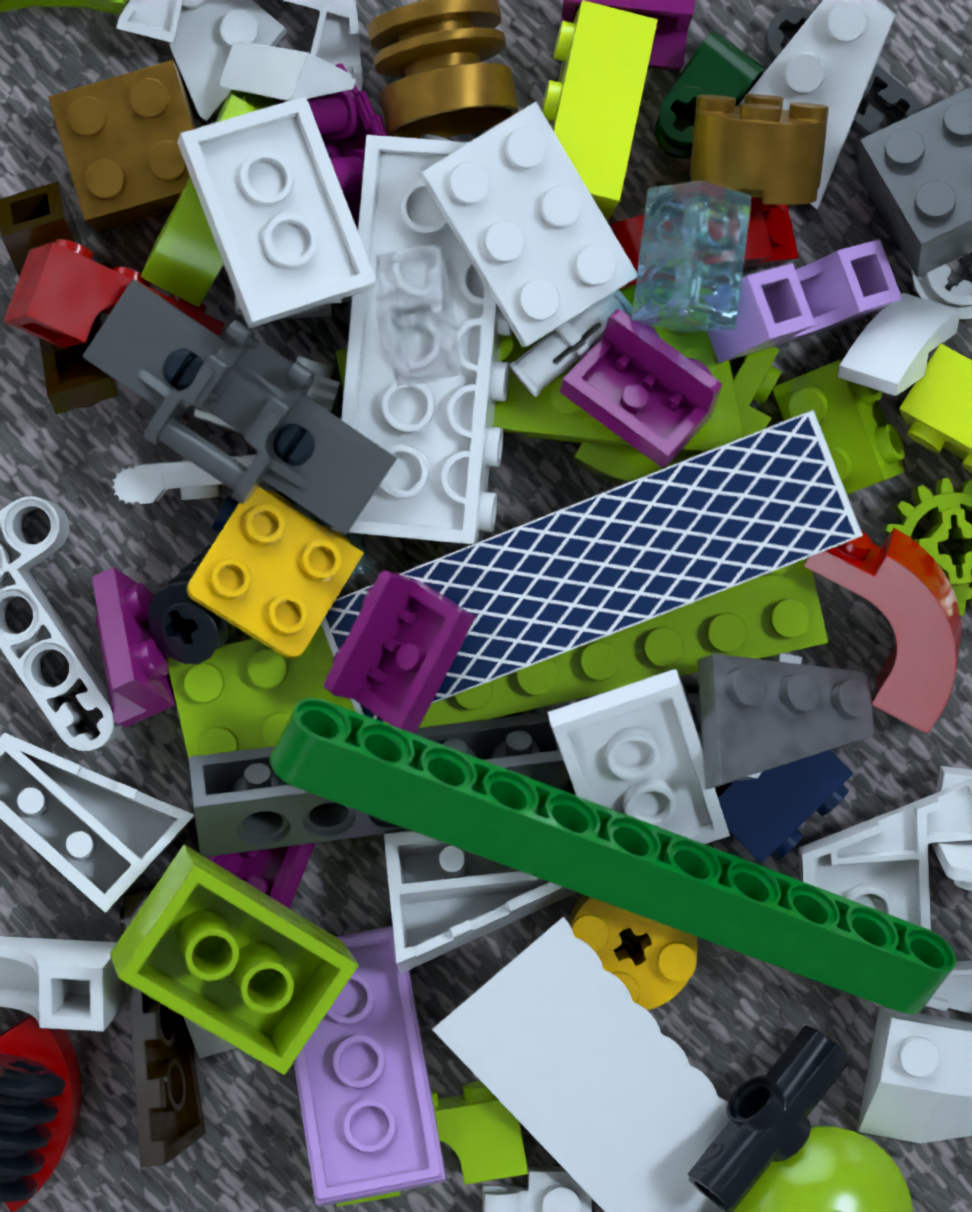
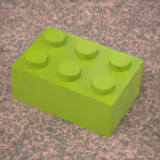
[110,844,359,1075]

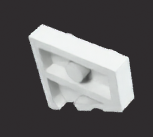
[168,0,287,125]

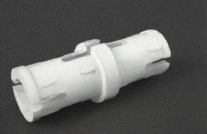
[508,289,635,398]

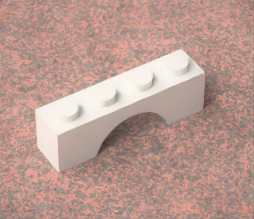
[0,936,125,1031]

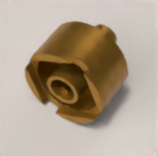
[690,94,829,205]

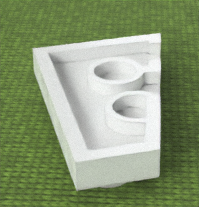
[738,0,896,209]

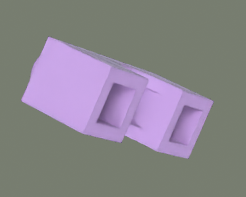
[696,239,902,363]

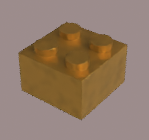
[48,60,197,233]

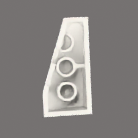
[857,1006,972,1143]

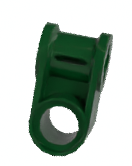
[655,30,765,159]

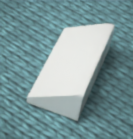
[220,40,356,101]

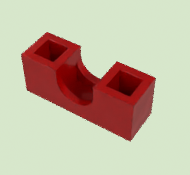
[3,239,225,348]

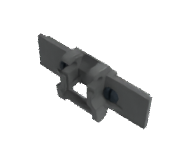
[82,279,398,535]

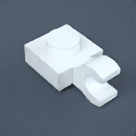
[482,1166,592,1212]

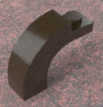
[0,181,119,415]

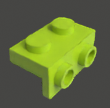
[772,359,905,495]

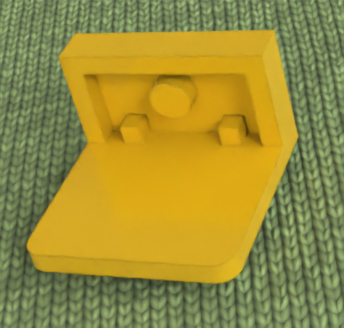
[187,486,364,659]

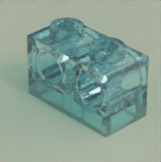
[632,181,751,333]

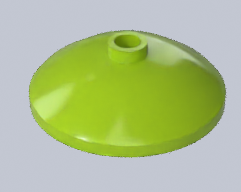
[734,1125,913,1212]

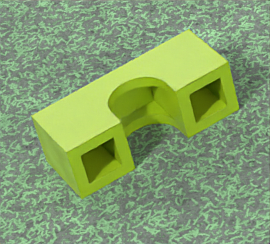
[336,1081,528,1207]

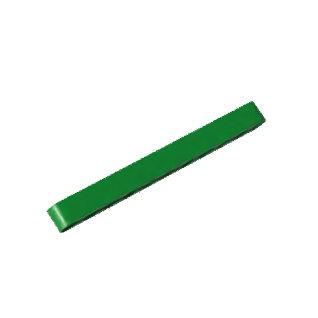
[270,698,957,1015]

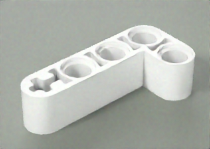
[0,497,122,751]

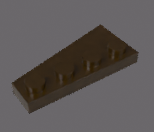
[120,885,206,1168]

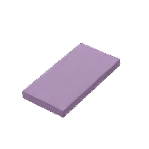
[294,926,447,1207]

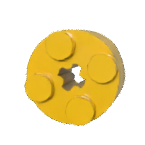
[568,894,698,1010]

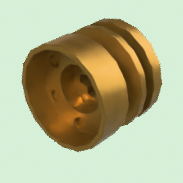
[367,0,519,139]

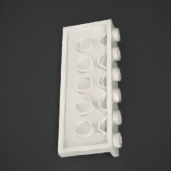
[332,135,513,544]

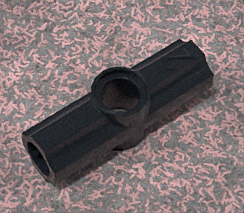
[687,1025,849,1212]

